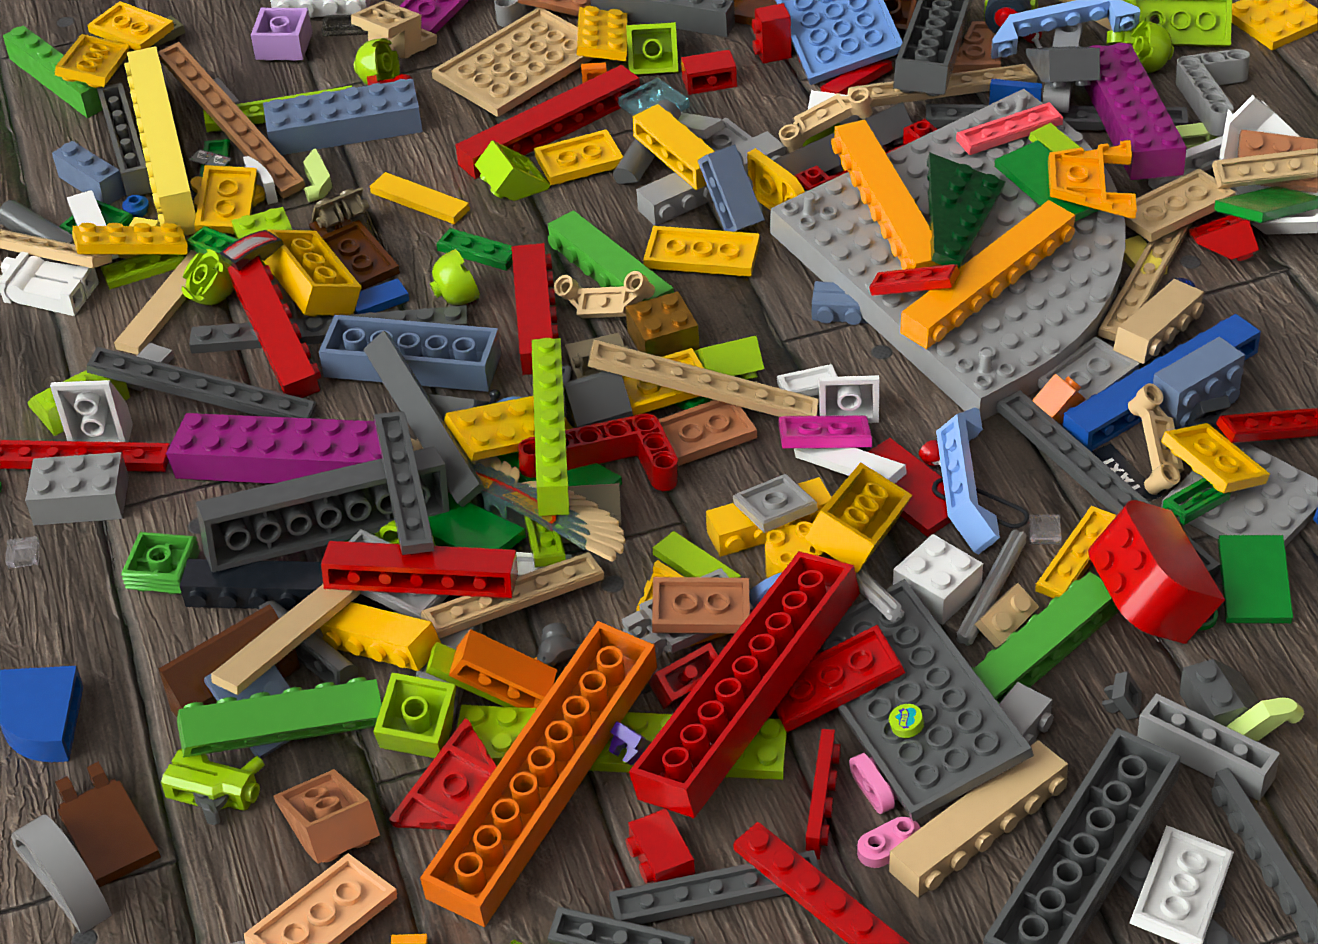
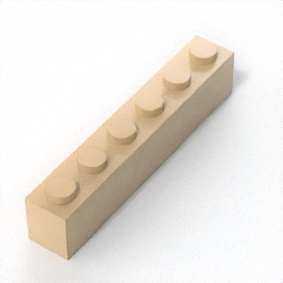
[889,740,1068,898]

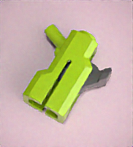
[161,748,265,825]

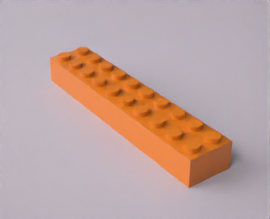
[420,621,657,927]

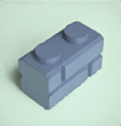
[812,281,868,325]

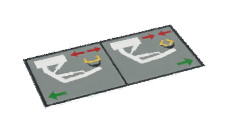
[188,149,232,166]

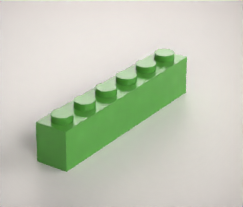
[3,25,103,118]
[548,210,674,301]
[971,572,1118,704]
[177,677,382,758]

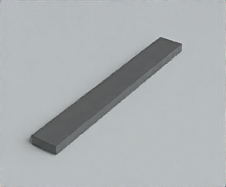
[363,331,485,507]
[86,347,317,418]

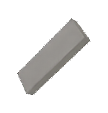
[678,112,725,139]

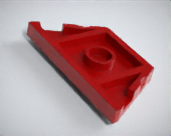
[389,719,497,830]

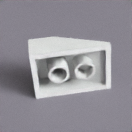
[50,380,133,442]

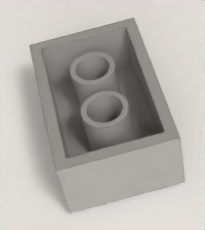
[25,452,129,525]

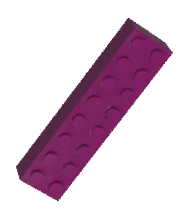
[1084,43,1187,180]
[166,413,413,484]

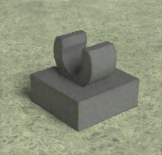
[1102,671,1142,720]

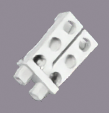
[0,252,99,316]

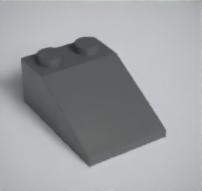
[1026,46,1100,87]

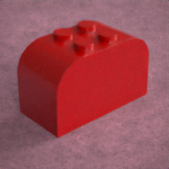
[1088,500,1225,644]

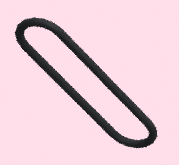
[932,477,1029,528]

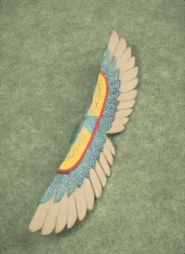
[411,439,626,562]

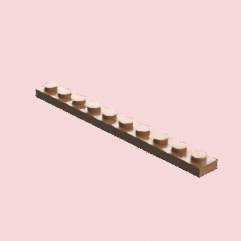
[158,42,305,199]

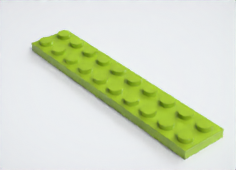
[456,705,787,780]

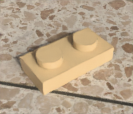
[975,583,1039,648]

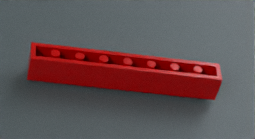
[455,65,641,179]

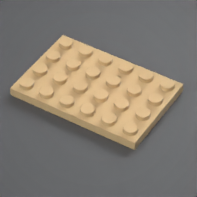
[431,8,595,117]

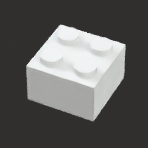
[893,534,983,625]

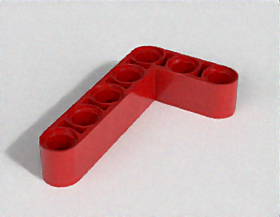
[518,414,678,491]

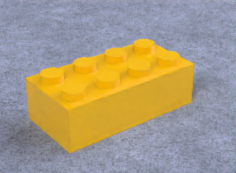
[262,229,362,317]
[804,462,912,573]

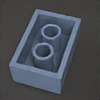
[1153,336,1245,429]

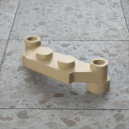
[779,87,873,153]
[554,271,655,318]
[1128,383,1184,495]

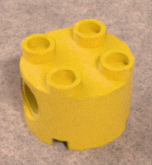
[765,521,828,578]

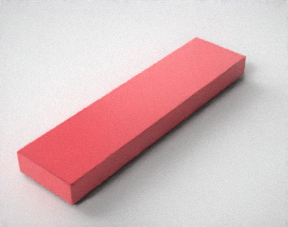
[956,102,1063,155]

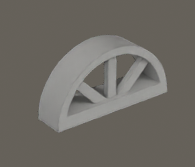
[11,814,112,935]

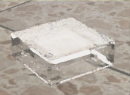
[1028,515,1062,544]
[5,536,40,569]

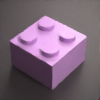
[251,8,312,61]

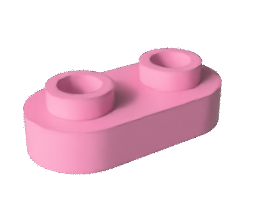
[849,753,897,814]
[857,817,921,868]

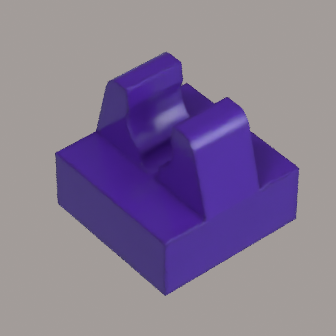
[609,721,651,765]

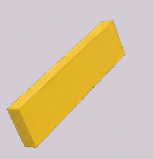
[370,172,470,225]
[1035,505,1116,598]

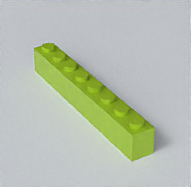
[532,338,569,516]

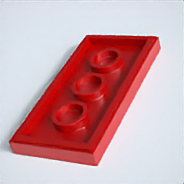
[868,438,952,537]
[775,624,905,732]

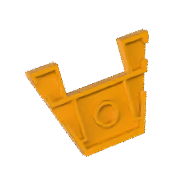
[1048,140,1137,219]

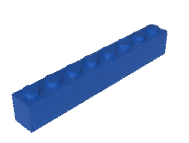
[1063,314,1261,451]

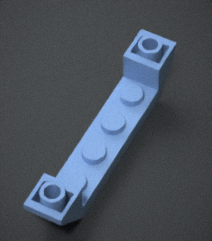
[991,0,1140,59]
[936,407,1000,555]

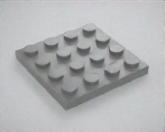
[1161,438,1318,547]

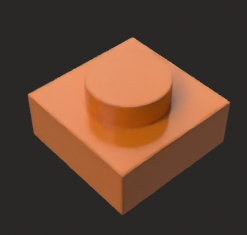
[581,62,607,83]

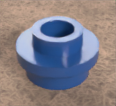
[122,195,149,218]

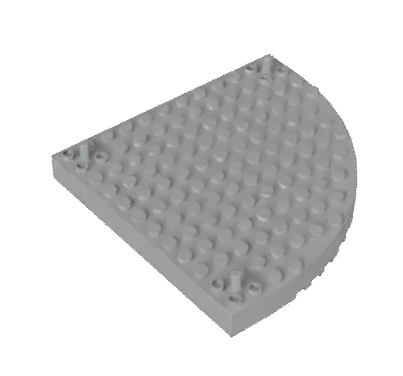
[770,89,1125,421]

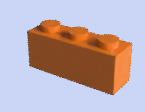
[448,629,557,708]

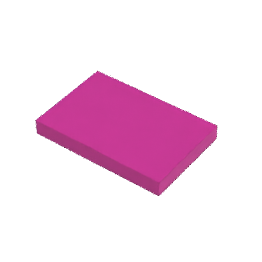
[779,415,872,448]

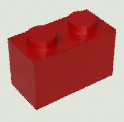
[752,3,792,64]
[681,49,737,95]
[648,642,718,709]
[625,808,695,884]

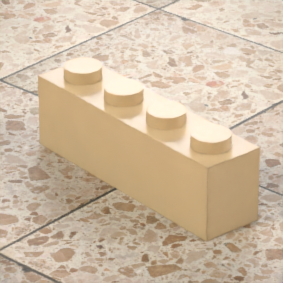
[1113,279,1204,364]

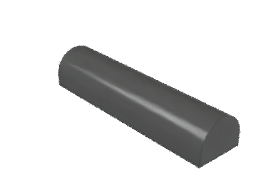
[613,100,682,184]
[0,200,75,263]
[259,601,359,685]
[547,906,695,944]

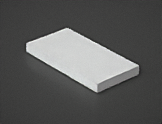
[1129,825,1234,944]

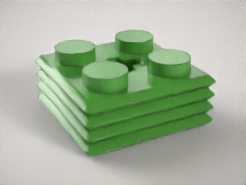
[121,532,200,594]

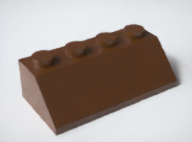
[158,604,300,717]

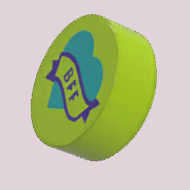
[889,704,925,738]

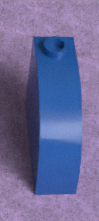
[0,666,84,762]

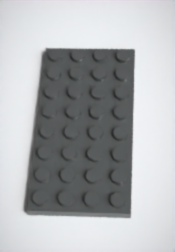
[815,579,1034,821]

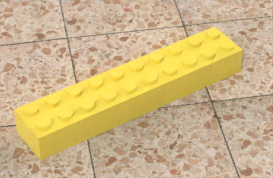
[124,47,196,236]

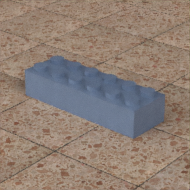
[263,79,423,155]
[319,315,501,392]

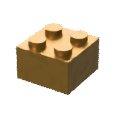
[625,292,700,357]

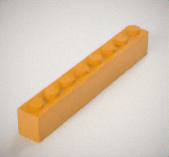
[831,120,941,270]
[900,200,1075,349]

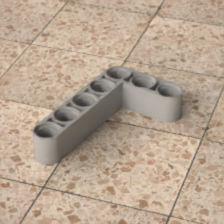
[1176,49,1250,137]

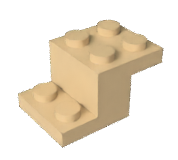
[351,0,437,58]

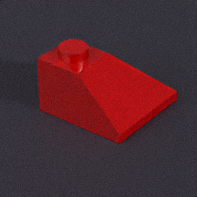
[1188,215,1259,261]

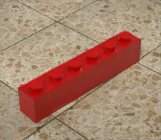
[512,243,559,375]
[227,256,321,398]
[321,541,518,598]

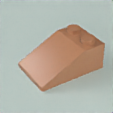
[274,769,380,864]

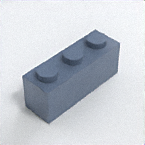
[52,141,126,205]
[697,144,765,232]

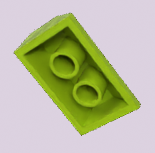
[28,370,130,436]

